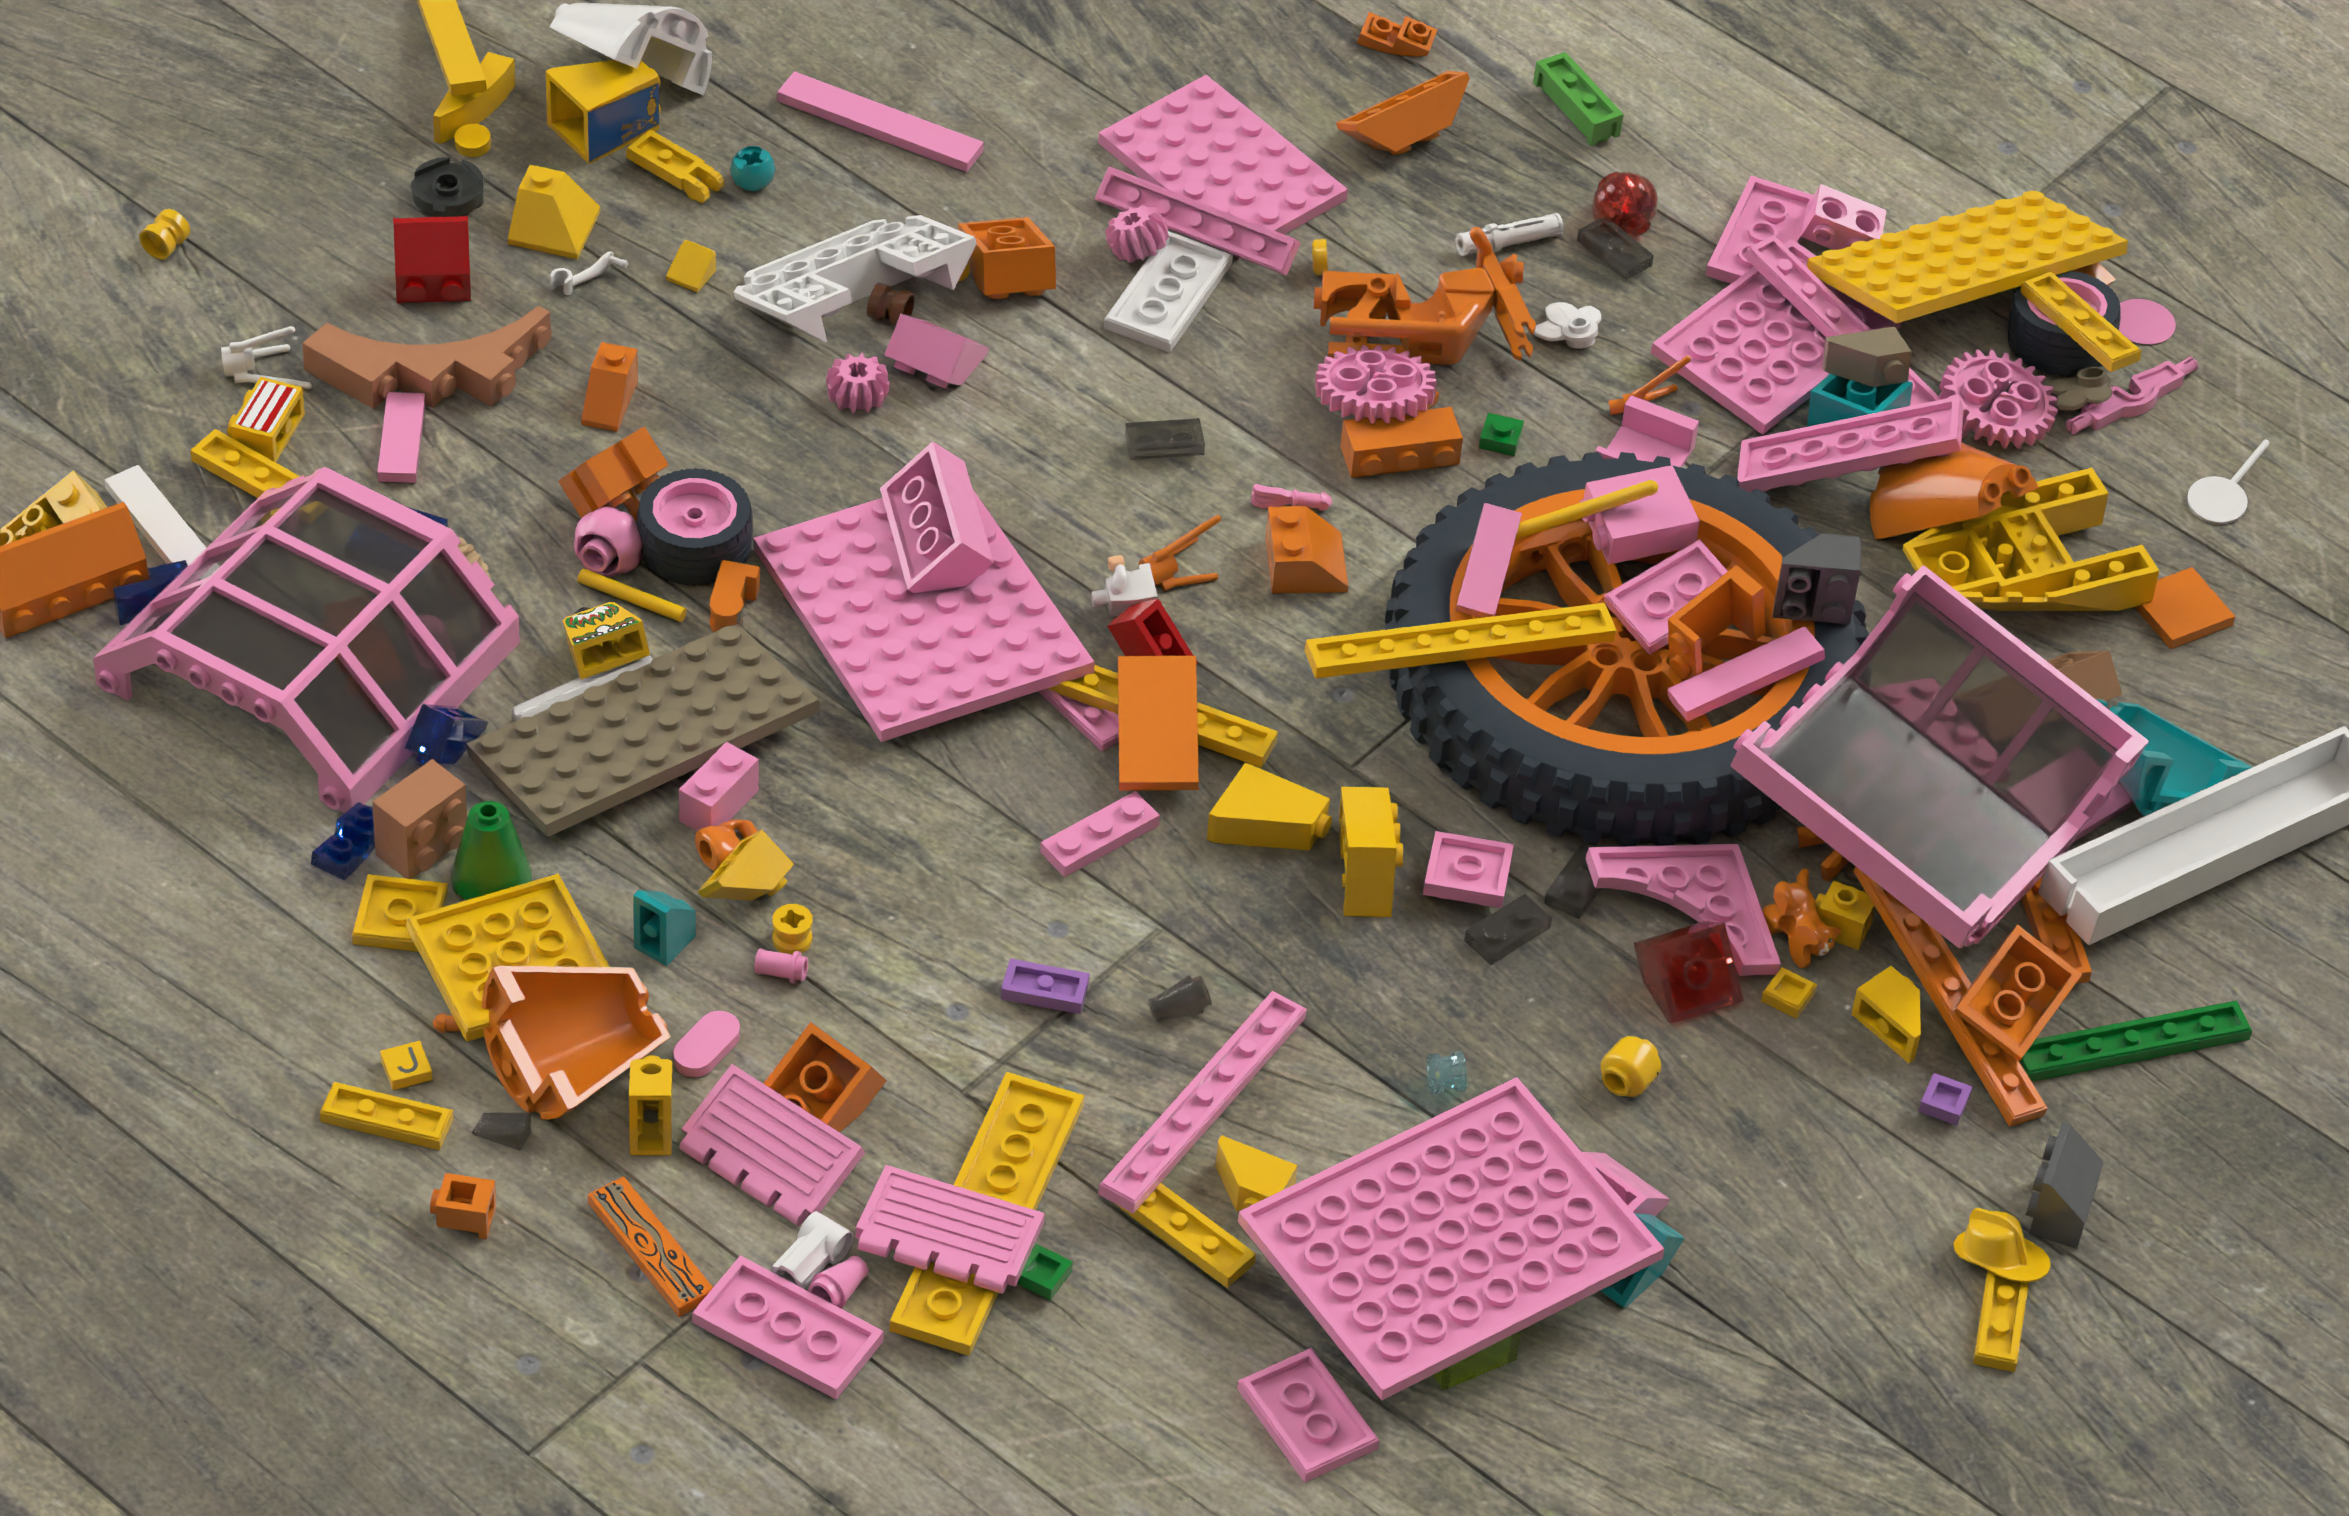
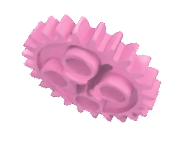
[1315,345,1436,423]
[1938,349,2058,449]

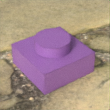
[1919,1073,1972,1126]

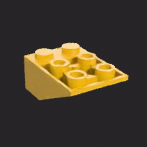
[0,470,107,546]

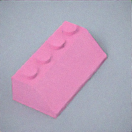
[880,441,994,593]

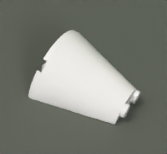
[550,3,712,95]

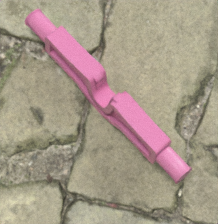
[2066,356,2198,434]

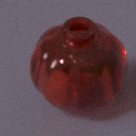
[1592,172,1658,237]

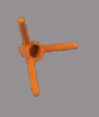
[1608,355,1691,415]

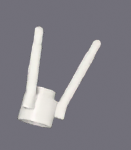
[221,326,312,389]

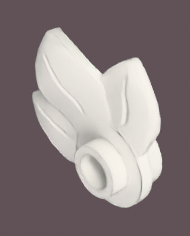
[1533,302,1602,349]

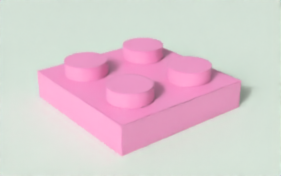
[1423,831,1514,908]

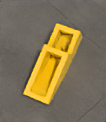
[433,52,515,144]

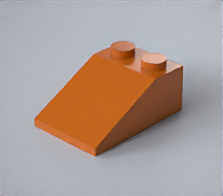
[958,217,1056,299]
[1954,925,2082,1061]
[763,1022,887,1132]

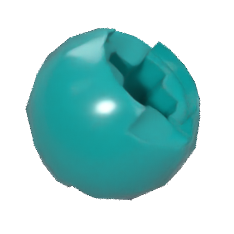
[730,146,776,192]

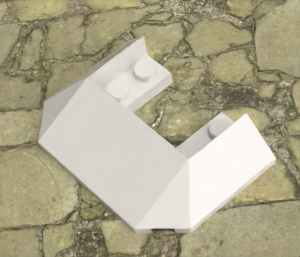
[733,215,977,343]

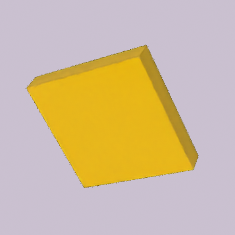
[352,874,448,952]

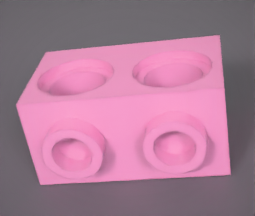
[1801,184,1887,250]

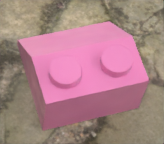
[884,314,989,388]

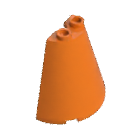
[1870,443,2039,540]
[482,966,671,1120]

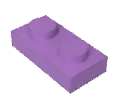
[1001,958,1090,1014]

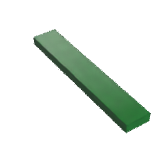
[2019,1000,2252,1082]

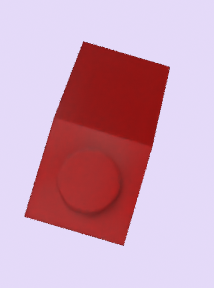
[1107,598,1198,664]

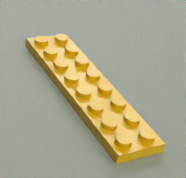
[889,1072,1084,1356]

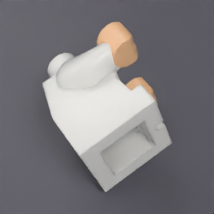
[1091,555,1158,617]

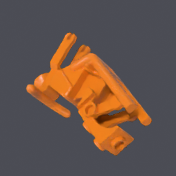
[1313,227,1536,365]

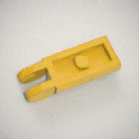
[626,130,725,203]

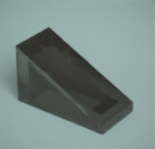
[472,1113,531,1151]

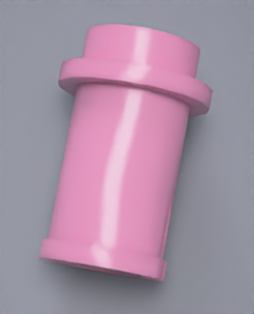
[754,948,808,984]

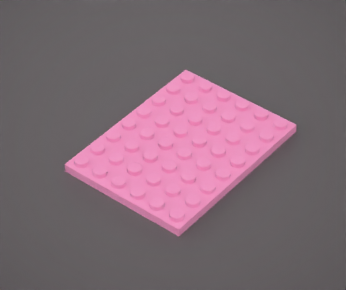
[753,490,1094,742]
[1238,1077,1664,1401]

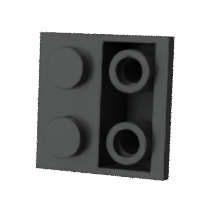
[1772,534,1861,625]
[2026,1121,2104,1249]

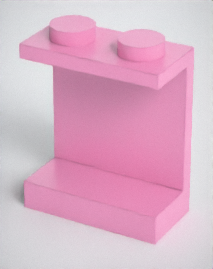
[1595,395,1699,467]

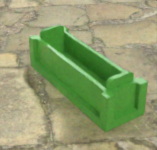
[1533,52,1624,146]

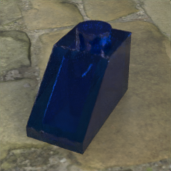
[405,704,488,764]

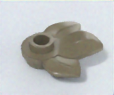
[2045,367,2112,411]

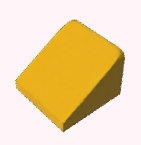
[666,240,716,293]

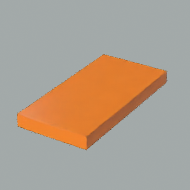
[1118,656,1199,791]

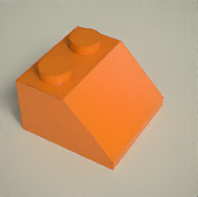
[1265,506,1348,594]

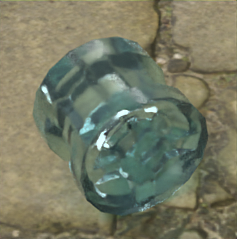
[1426,1050,1467,1094]

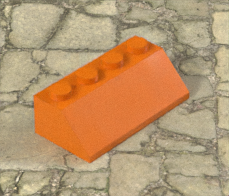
[0,502,149,638]

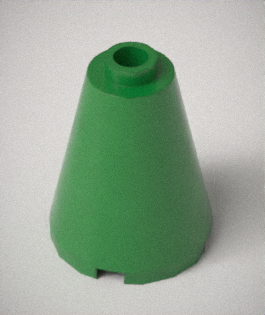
[451,801,532,901]

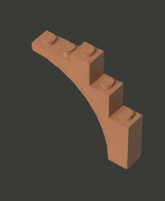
[302,306,552,409]

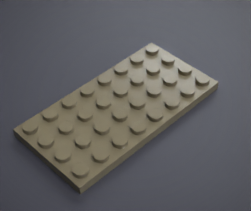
[466,623,820,837]

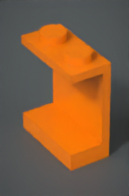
[1667,565,1766,679]

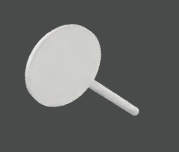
[2187,440,2270,525]

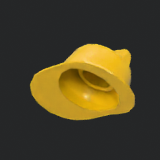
[1953,1208,2051,1283]

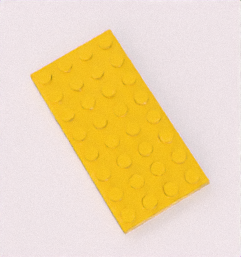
[1807,191,2128,323]

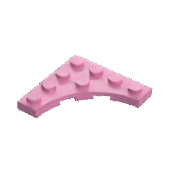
[1585,844,1781,976]

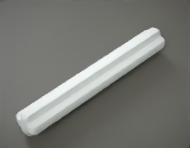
[512,655,652,721]

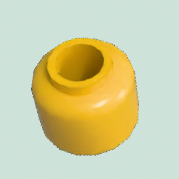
[1600,1036,1661,1097]

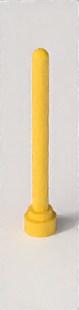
[1476,480,1659,540]

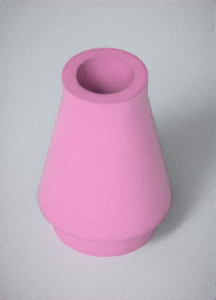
[808,1256,869,1309]

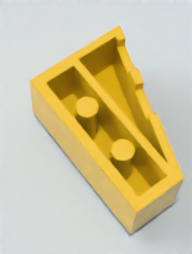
[1339,787,1403,917]

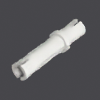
[1455,213,1564,256]

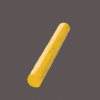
[577,568,687,622]

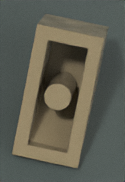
[1822,327,1912,387]

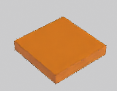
[2134,567,2235,649]

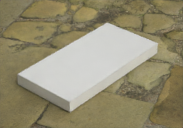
[1104,231,1233,353]

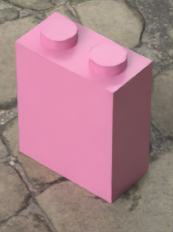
[1579,465,1700,564]

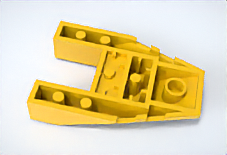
[1902,468,2159,611]

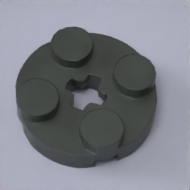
[411,157,484,217]

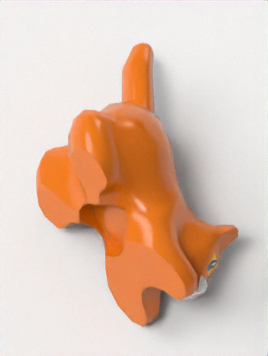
[1762,868,1842,968]

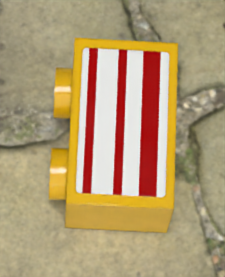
[227,376,305,462]

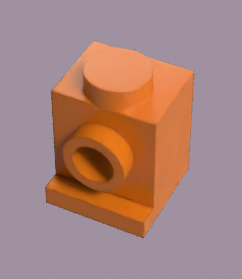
[430,1173,496,1239]

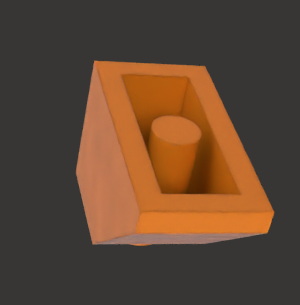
[581,342,638,432]

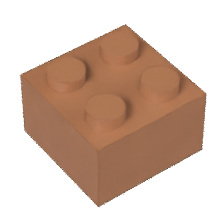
[372,759,467,879]

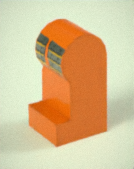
[709,560,760,632]

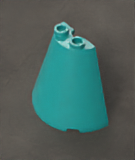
[2091,699,2253,817]

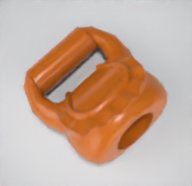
[695,819,758,871]

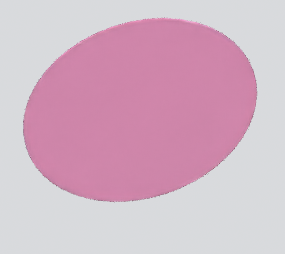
[2119,299,2176,344]

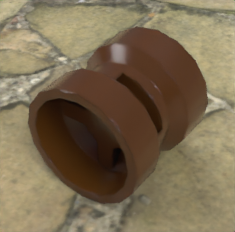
[867,282,915,326]

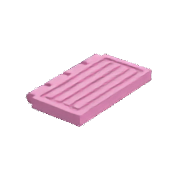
[679,1064,865,1226]
[855,1165,1045,1294]

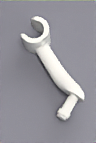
[550,252,628,295]

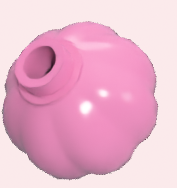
[574,506,642,577]

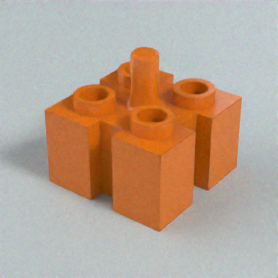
[558,426,669,522]

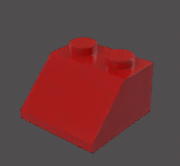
[393,216,471,303]

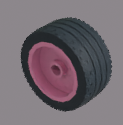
[2008,270,2121,376]
[637,468,753,586]

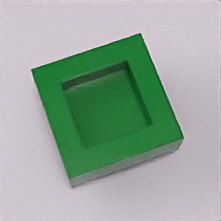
[1479,413,1524,456]
[1017,1244,1073,1301]

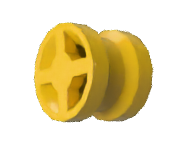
[772,904,813,955]

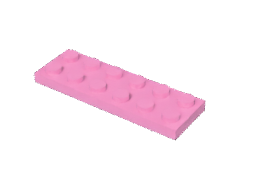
[1737,396,1963,493]

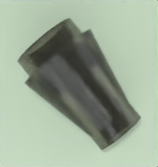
[1148,975,1212,1022]

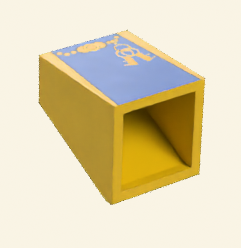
[546,60,661,164]

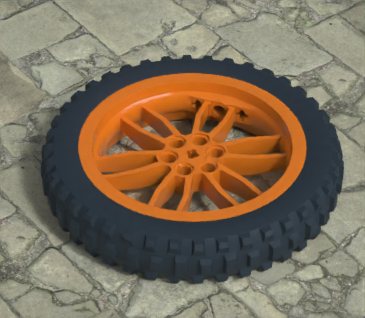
[1385,452,1872,847]

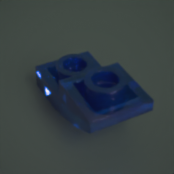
[113,560,188,625]
[311,802,375,880]

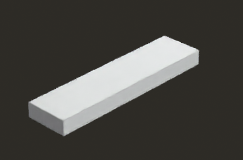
[104,465,206,576]

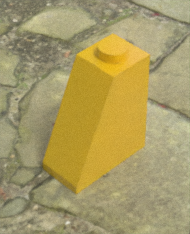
[1207,762,1332,850]

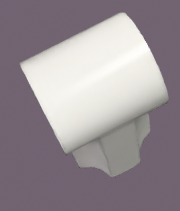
[772,1211,854,1289]

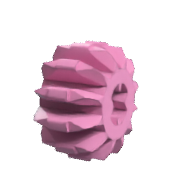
[1105,205,1169,263]
[826,352,890,414]

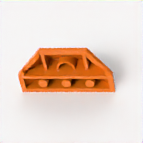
[1336,71,1470,155]

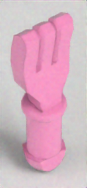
[1250,484,1332,511]

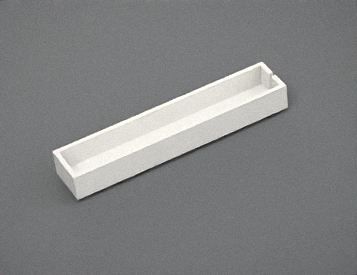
[2038,726,2349,945]

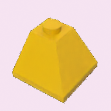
[508,165,600,260]

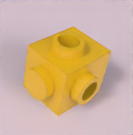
[1815,880,1876,950]

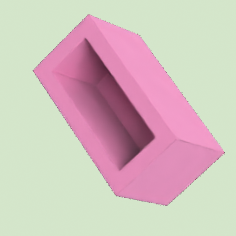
[679,742,759,831]

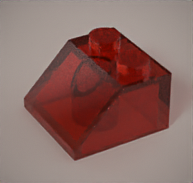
[1634,921,1744,1023]

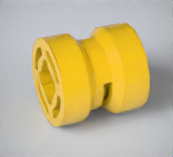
[139,208,191,260]

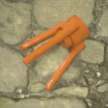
[1138,515,1221,591]

